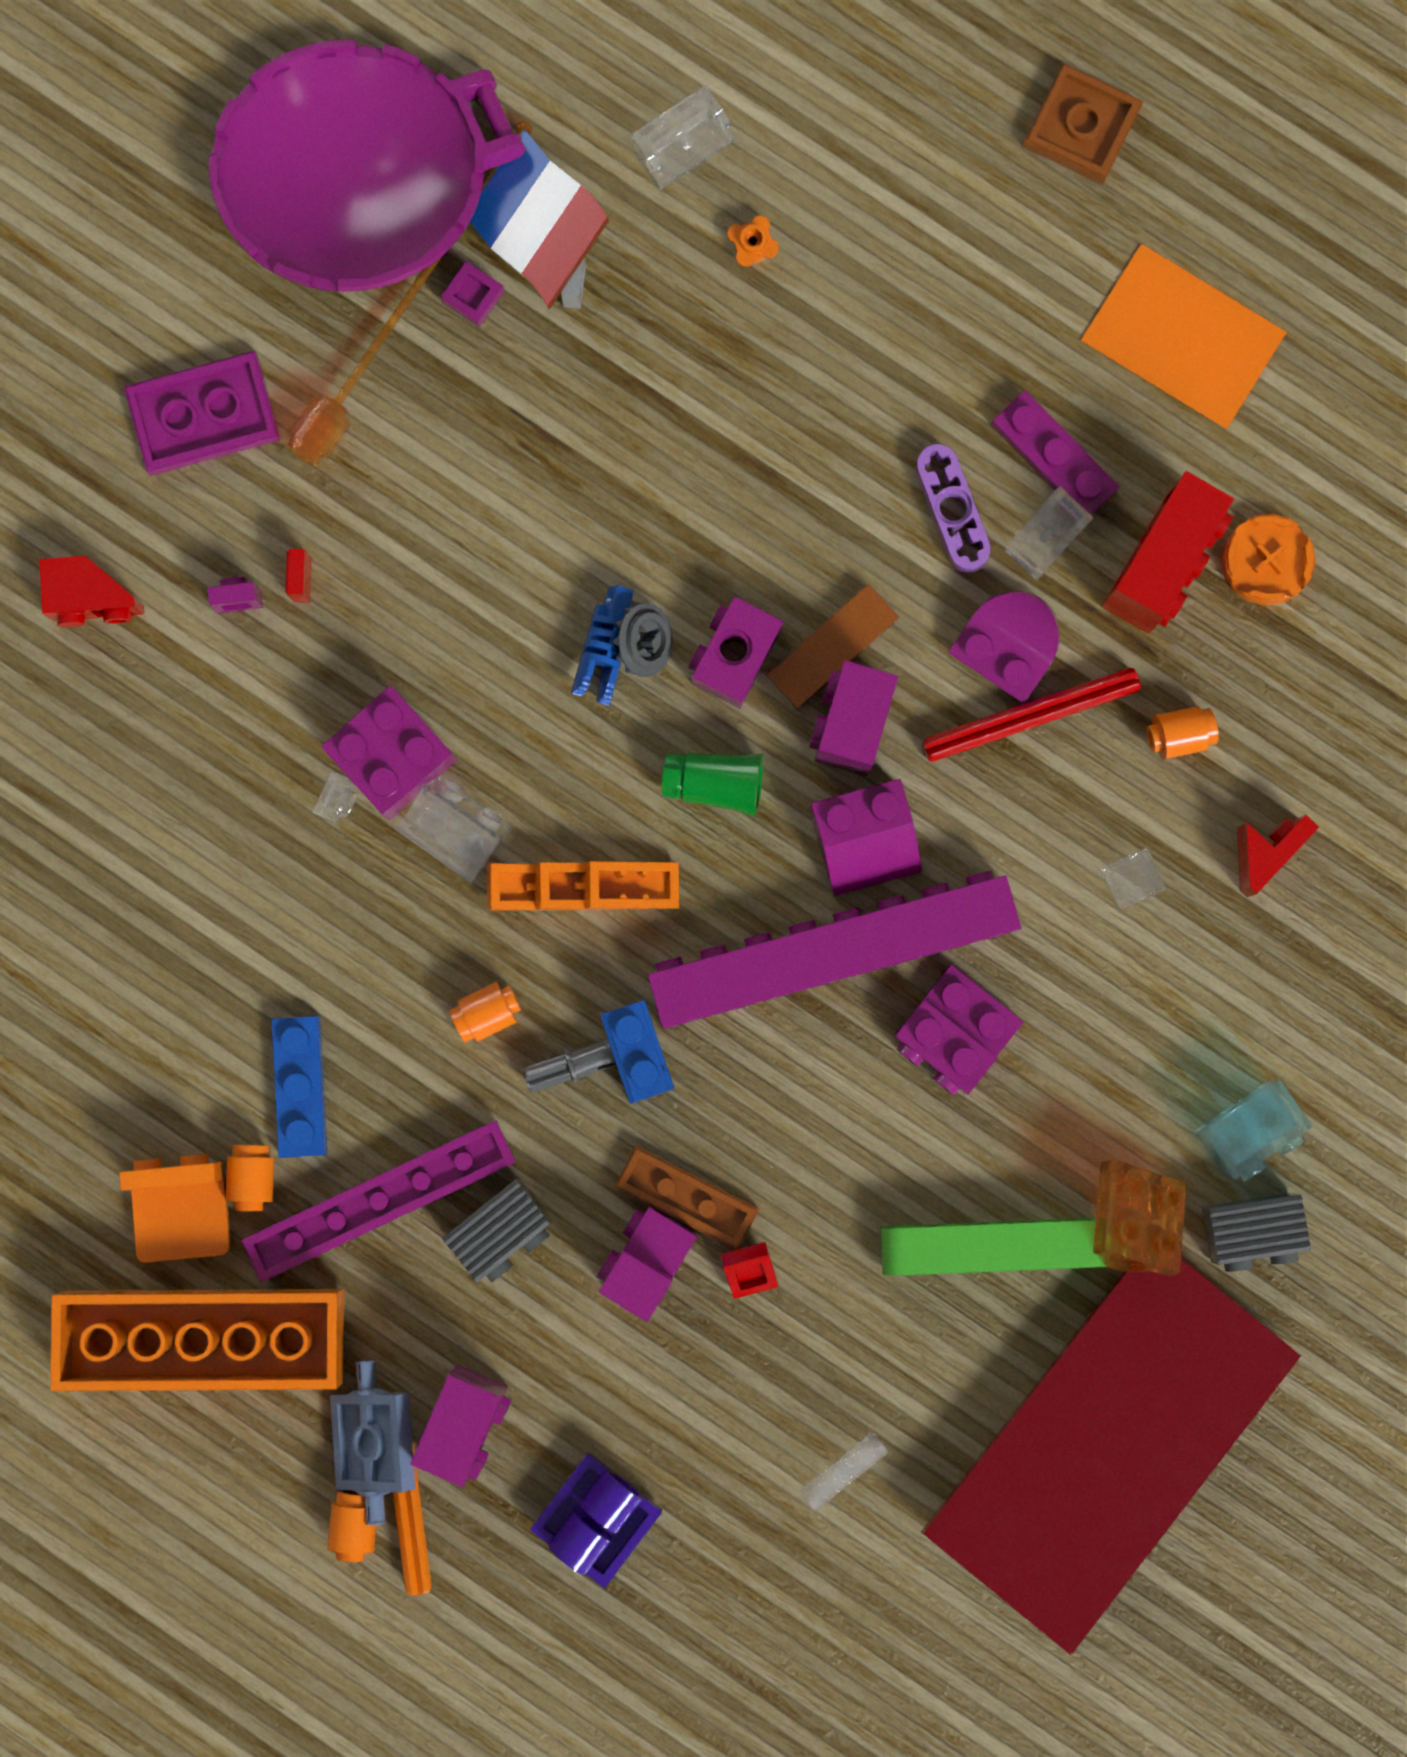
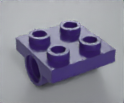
[530,1452,662,1588]

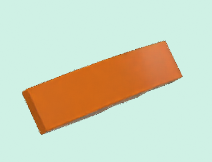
[487,861,679,911]

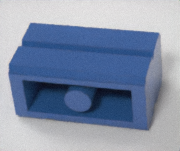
[600,1000,675,1104]

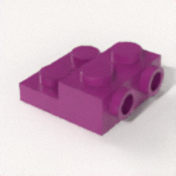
[893,964,1024,1096]

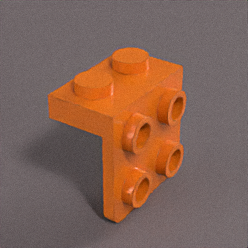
[119,1154,231,1263]

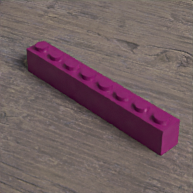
[648,870,1022,1029]

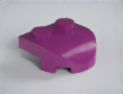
[948,590,1060,703]

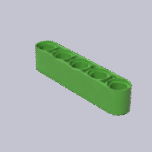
[880,1218,1110,1276]

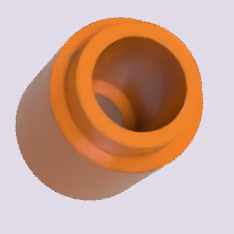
[1146,706,1219,760]
[449,981,521,1043]
[226,1145,274,1211]
[327,1490,377,1562]

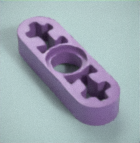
[915,444,991,573]

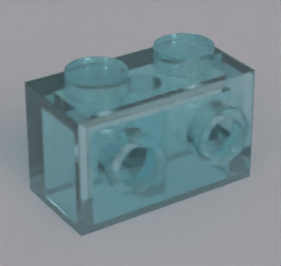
[1194,1080,1313,1181]

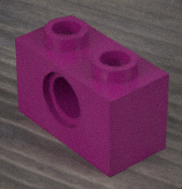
[688,596,784,709]

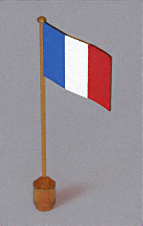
[286,120,609,467]

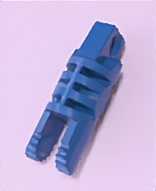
[571,585,633,706]

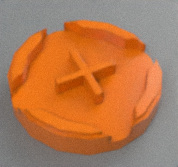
[1222,514,1316,606]

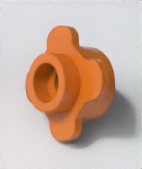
[727,215,779,267]

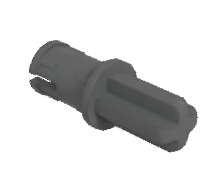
[523,1038,617,1092]

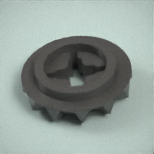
[612,603,673,677]

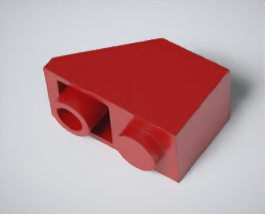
[39,555,145,628]

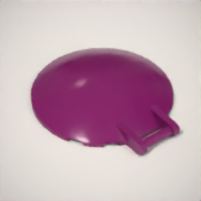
[209,40,526,292]

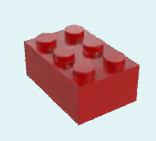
[1101,471,1235,634]

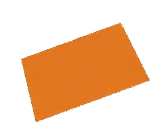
[1081,243,1287,430]

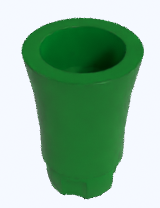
[662,752,764,817]

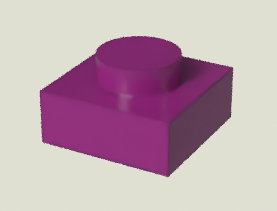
[440,261,504,327]
[207,577,263,614]

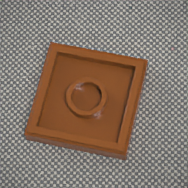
[1022,63,1144,185]

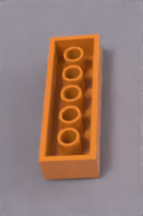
[50,1288,345,1391]

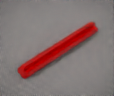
[922,668,1141,762]

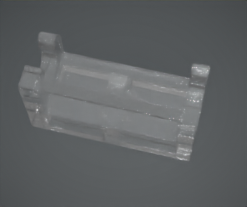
[631,85,734,190]

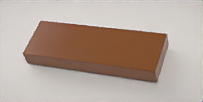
[767,584,899,710]
[614,1145,759,1250]

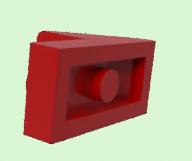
[1237,814,1319,897]

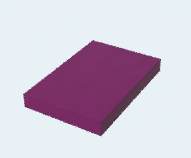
[124,351,281,476]

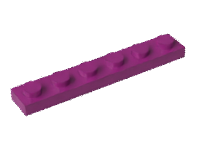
[242,1120,517,1282]

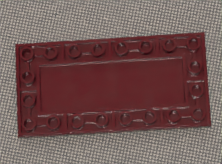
[921,1236,1301,1655]

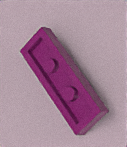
[991,390,1120,521]

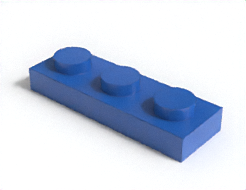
[272,1016,328,1158]

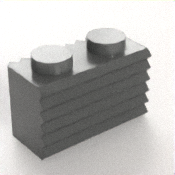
[442,1178,553,1283]
[1201,1193,1311,1272]

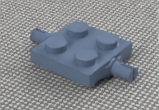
[330,1360,416,1525]

